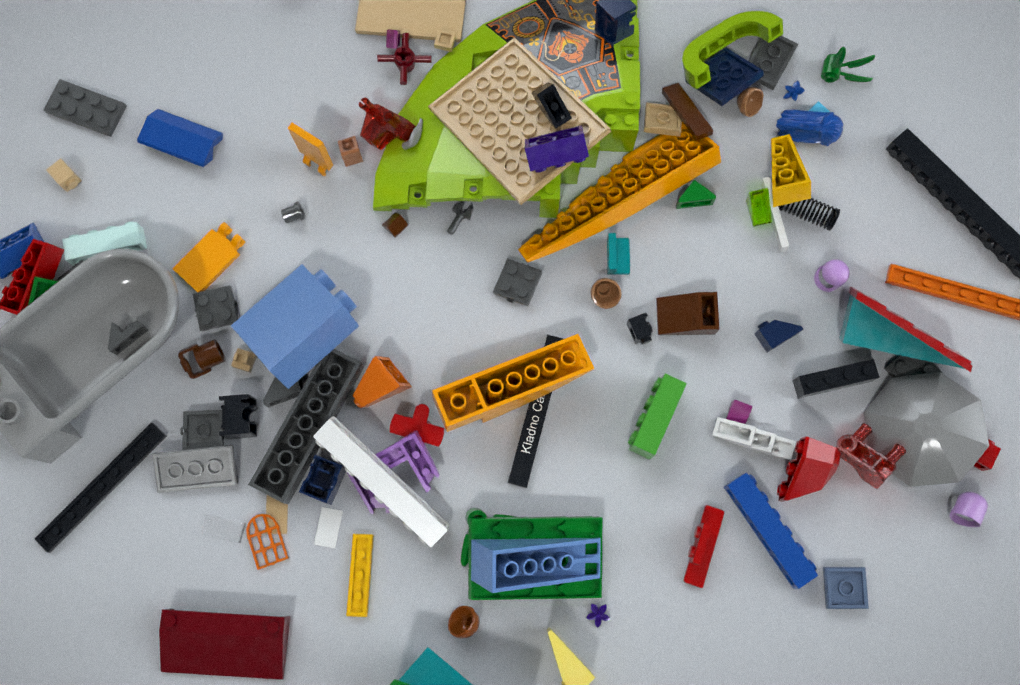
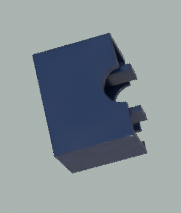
[595,0,637,46]
[299,455,346,505]

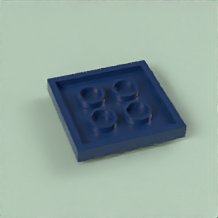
[685,48,764,106]

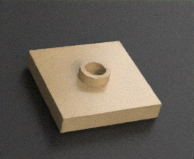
[644,102,682,137]

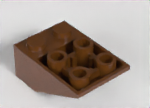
[656,292,719,335]

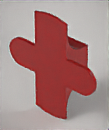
[389,404,444,447]

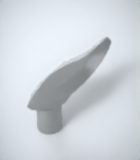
[402,118,423,150]

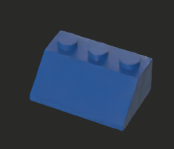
[0,222,44,279]

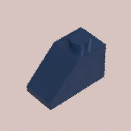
[754,320,804,353]

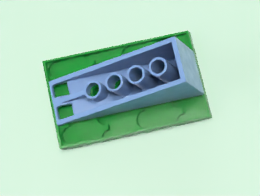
[468,516,603,600]

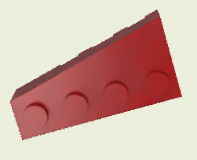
[0,239,64,315]

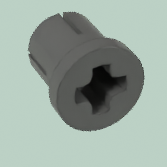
[281,202,305,223]

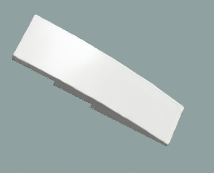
[712,417,796,461]

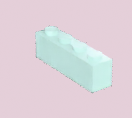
[62,222,147,266]

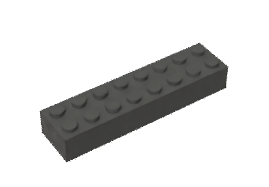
[248,349,364,505]

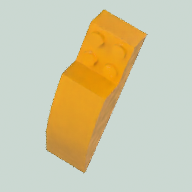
[432,334,594,432]

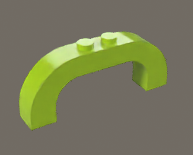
[682,11,783,90]

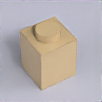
[46,158,82,192]

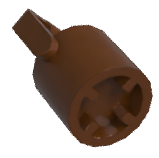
[178,339,226,379]

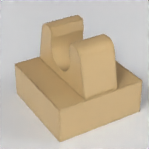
[434,29,456,52]
[231,348,257,373]

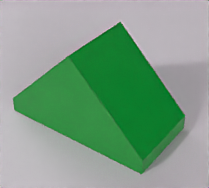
[676,180,716,209]

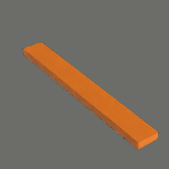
[885,264,1020,320]

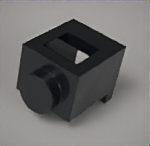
[627,313,653,345]

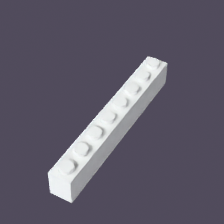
[313,416,449,547]

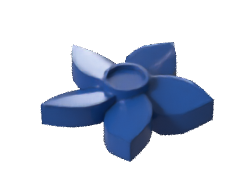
[783,81,805,101]

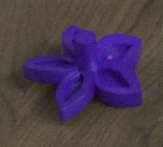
[586,603,610,628]

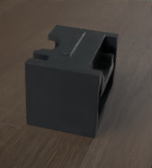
[219,394,258,439]

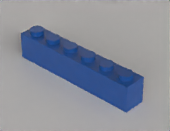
[724,472,818,589]

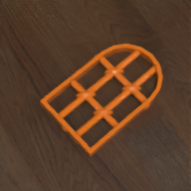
[246,514,289,570]

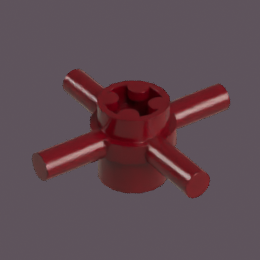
[377,33,432,85]

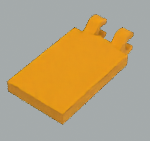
[288,122,333,176]
[172,222,246,292]

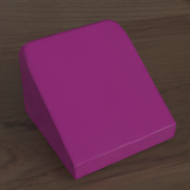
[386,29,400,49]
[726,400,753,424]

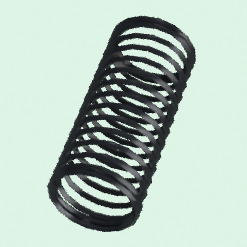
[778,198,840,231]

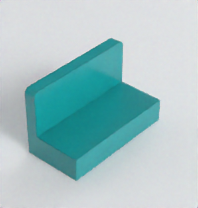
[607,233,630,275]

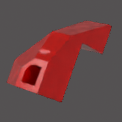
[777,436,841,502]

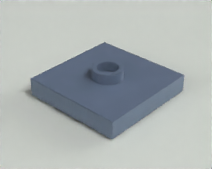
[823,567,869,609]

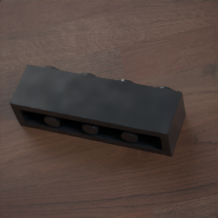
[792,359,880,399]

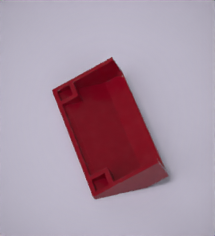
[159,608,290,680]

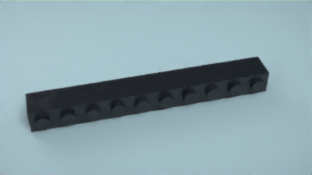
[886,128,1020,279]

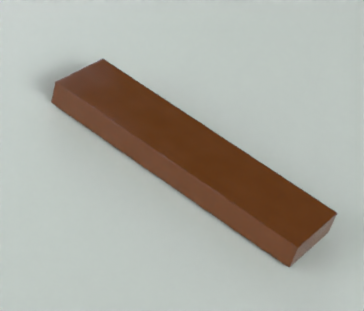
[662,83,713,141]

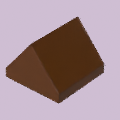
[382,212,408,238]

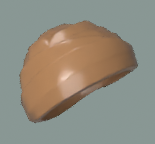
[737,87,764,117]
[590,278,622,309]

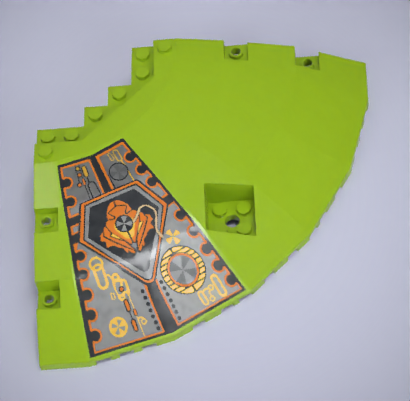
[373,0,640,218]

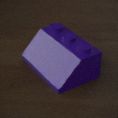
[524,125,589,173]

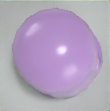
[814,259,850,292]
[950,492,988,527]

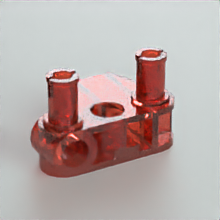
[359,97,416,150]
[836,423,906,489]

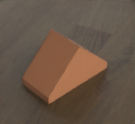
[338,136,363,167]

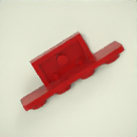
[683,505,725,588]

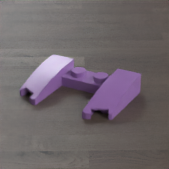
[347,430,440,514]

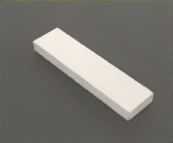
[761,177,789,253]

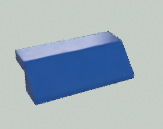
[137,109,223,167]

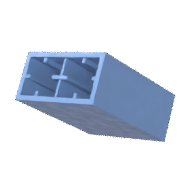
[231,264,359,389]

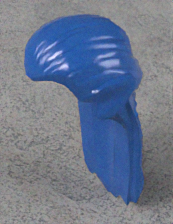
[776,110,844,146]

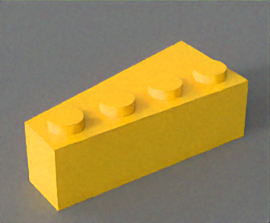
[771,134,811,207]

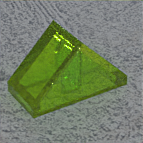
[746,188,772,227]

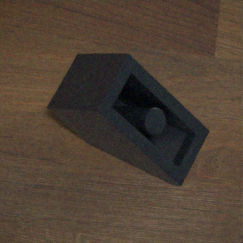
[532,82,572,129]

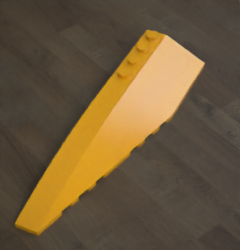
[518,122,721,263]

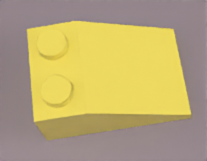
[547,627,595,685]

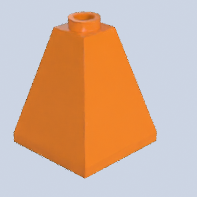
[353,356,412,408]

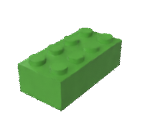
[627,373,687,460]

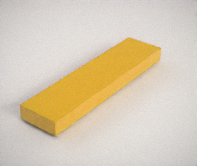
[346,534,374,617]

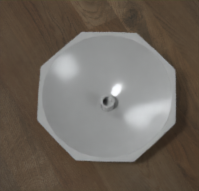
[864,372,989,487]

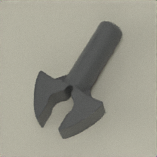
[447,201,471,235]

